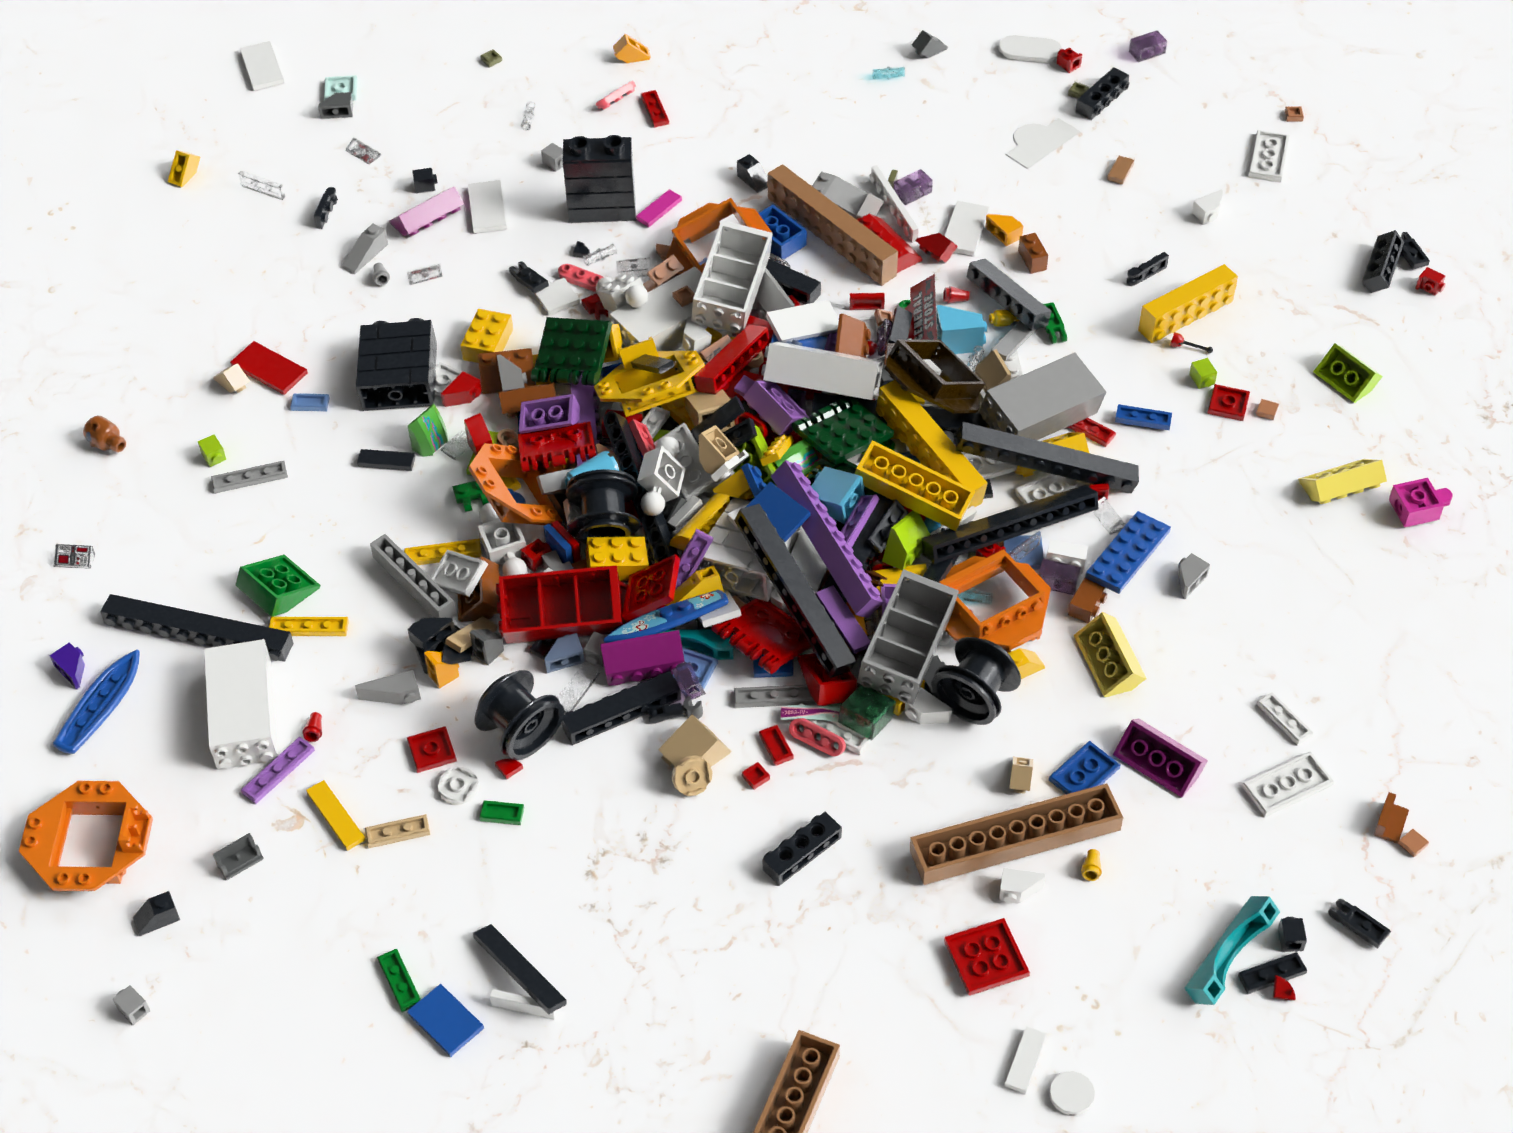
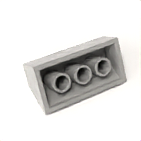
[752,268,795,321]

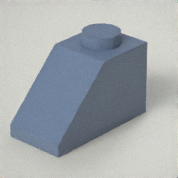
[544,633,585,673]

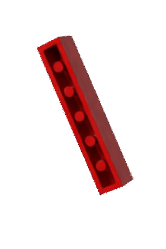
[694,325,770,395]

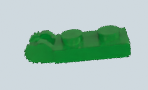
[1044,302,1067,344]

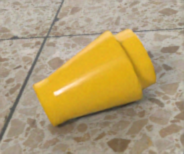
[1081,849,1102,881]

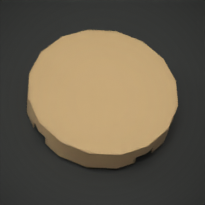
[672,755,713,796]

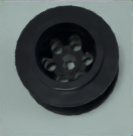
[565,469,641,543]
[931,637,1021,725]
[474,670,564,760]

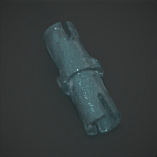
[872,66,905,79]
[958,588,993,605]

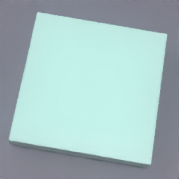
[324,75,358,101]

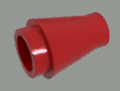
[943,286,970,303]
[302,712,322,742]

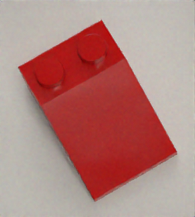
[797,653,857,706]

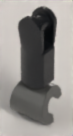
[647,696,703,724]

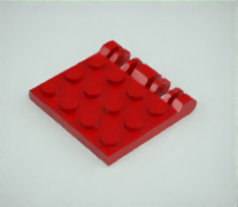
[518,421,596,472]
[711,598,811,674]

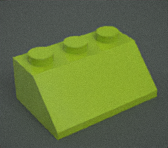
[1313,343,1383,403]
[882,511,930,570]

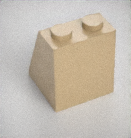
[685,389,734,432]
[658,714,732,767]

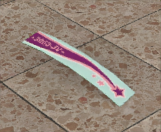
[781,705,858,725]

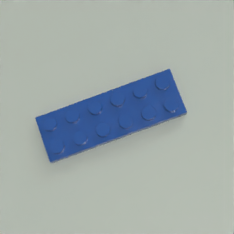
[1085,511,1171,594]

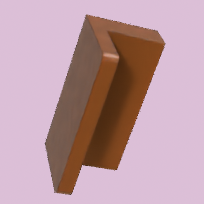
[1374,792,1409,844]

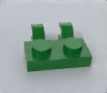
[452,481,489,512]

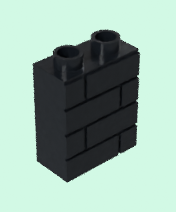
[562,135,636,223]
[356,318,437,411]

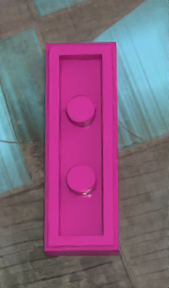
[636,189,682,227]

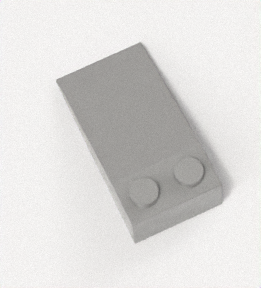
[812,171,868,220]

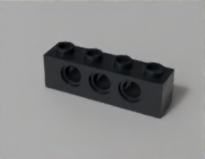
[1075,67,1130,120]
[1362,230,1404,293]
[762,811,842,886]

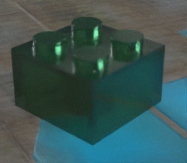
[838,685,896,741]

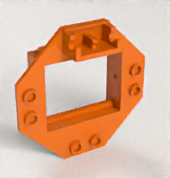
[666,198,772,274]
[468,443,565,525]
[939,549,1051,653]
[19,780,153,891]

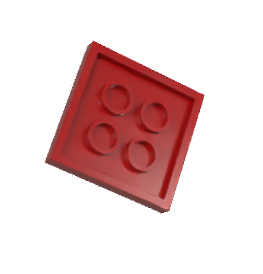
[622,554,680,621]
[944,918,1030,996]

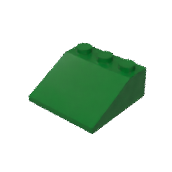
[235,554,321,617]

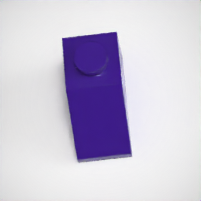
[49,642,85,690]

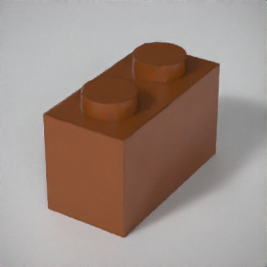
[1018,232,1048,274]
[1068,577,1108,623]

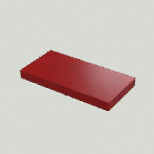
[230,341,308,395]

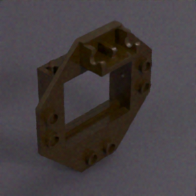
[884,339,985,414]

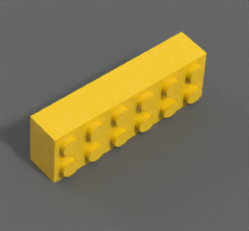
[1138,264,1238,343]
[855,440,976,531]

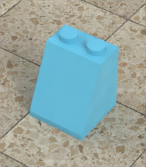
[936,305,987,354]
[811,467,865,525]

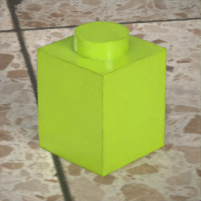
[1189,357,1218,389]
[197,434,227,467]

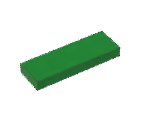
[377,948,421,1012]

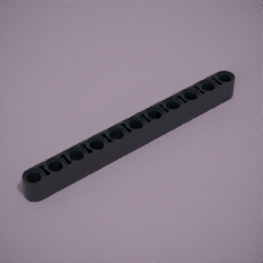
[603,411,680,563]

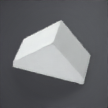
[856,193,884,218]

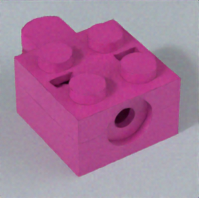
[1389,477,1453,528]

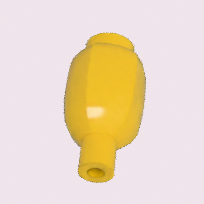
[989,309,1020,327]

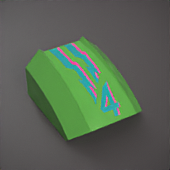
[407,404,448,457]
[775,440,819,476]

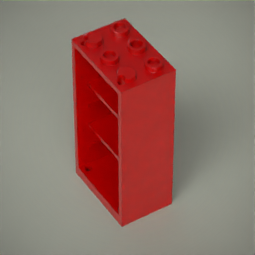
[496,565,623,644]

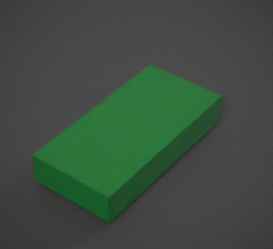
[479,800,525,825]

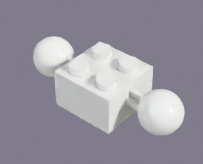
[596,273,648,311]
[637,436,686,516]
[478,503,527,576]

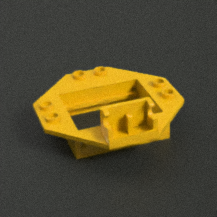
[594,336,705,417]

